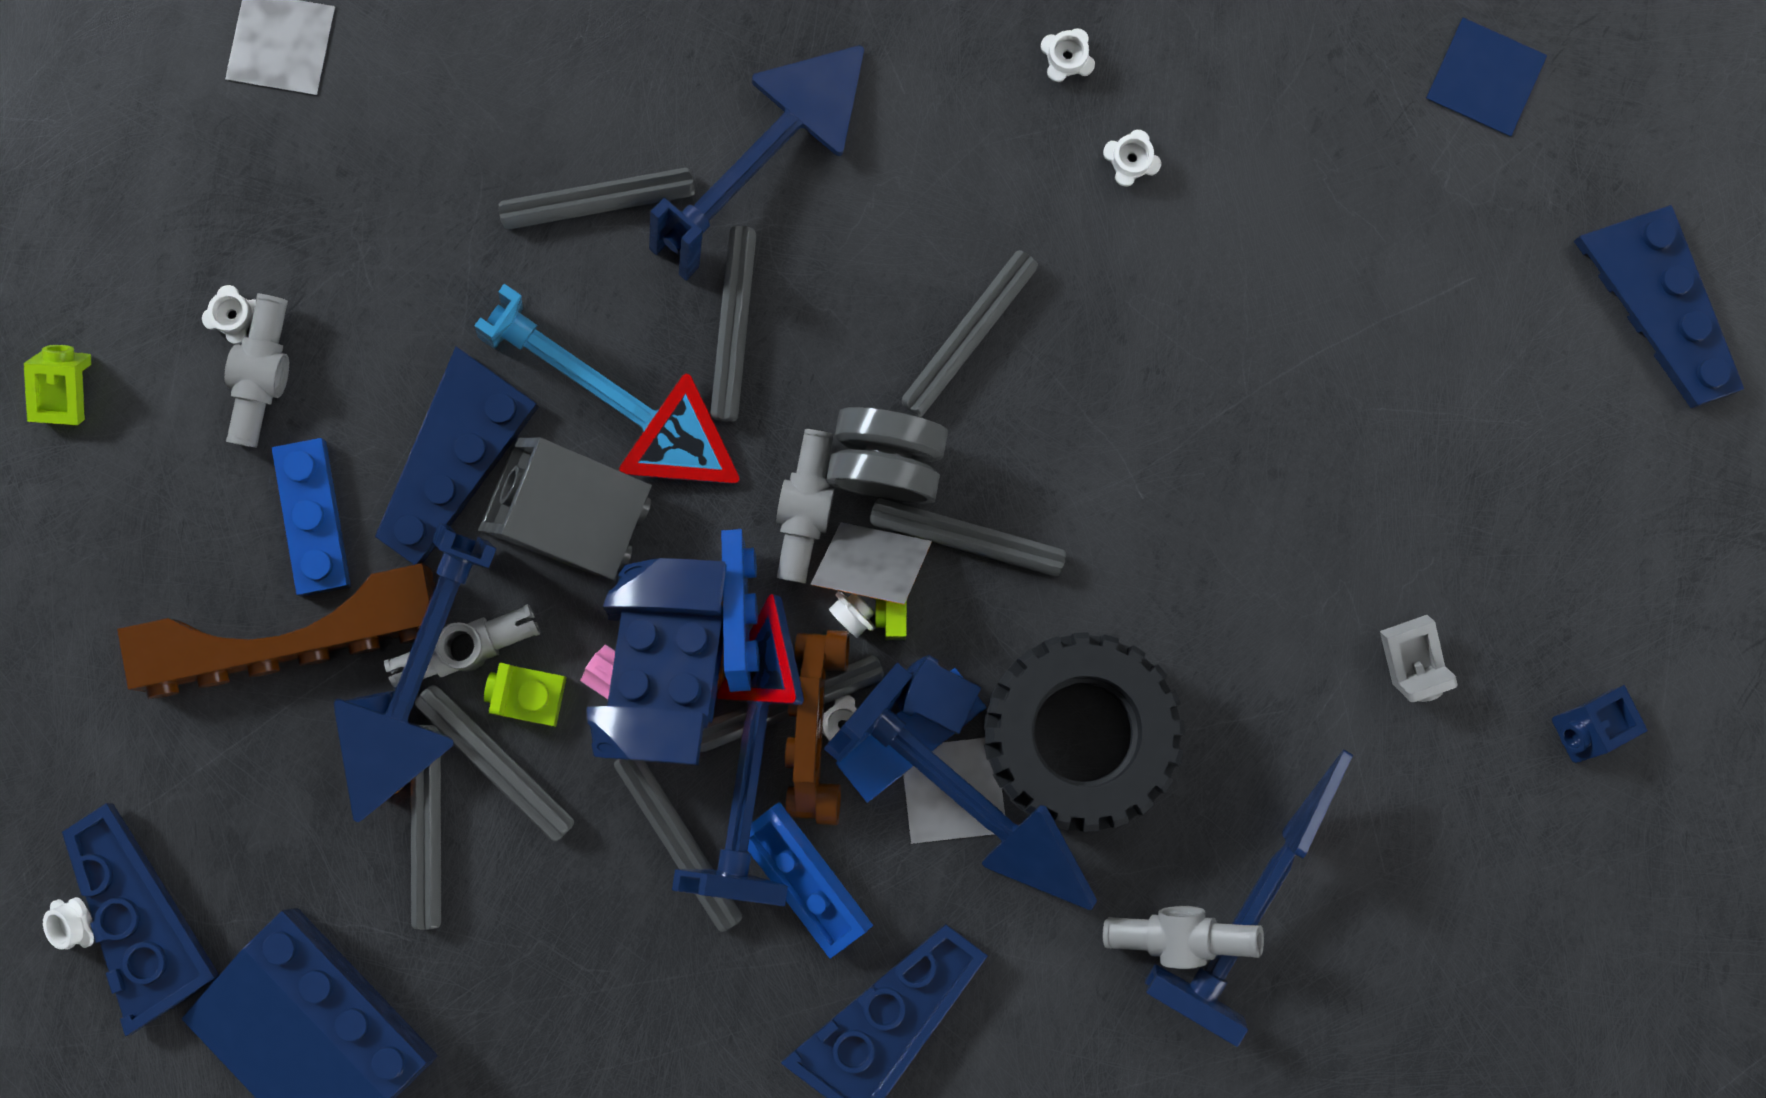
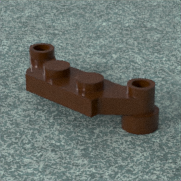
[785,630,850,825]

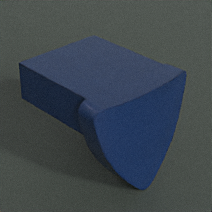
[897,655,981,734]

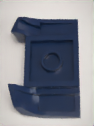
[587,558,727,765]

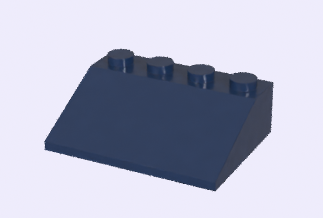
[181,908,438,1098]

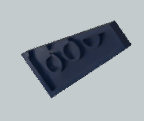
[1574,205,1744,408]
[375,346,539,565]
[62,803,219,1037]
[781,924,988,1098]

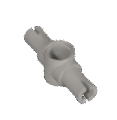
[225,293,289,448]
[776,429,834,583]
[384,604,540,689]
[1103,906,1264,969]

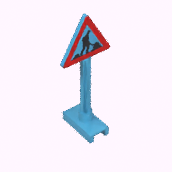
[474,284,740,484]

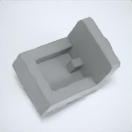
[1380,615,1458,702]

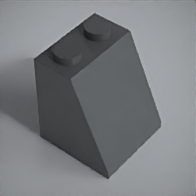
[478,437,652,580]

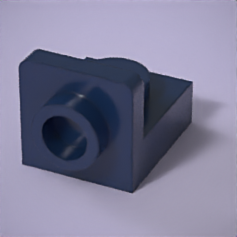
[1552,685,1648,763]

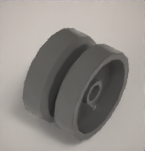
[826,407,948,504]

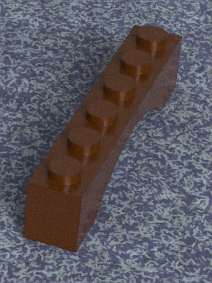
[117,563,435,699]

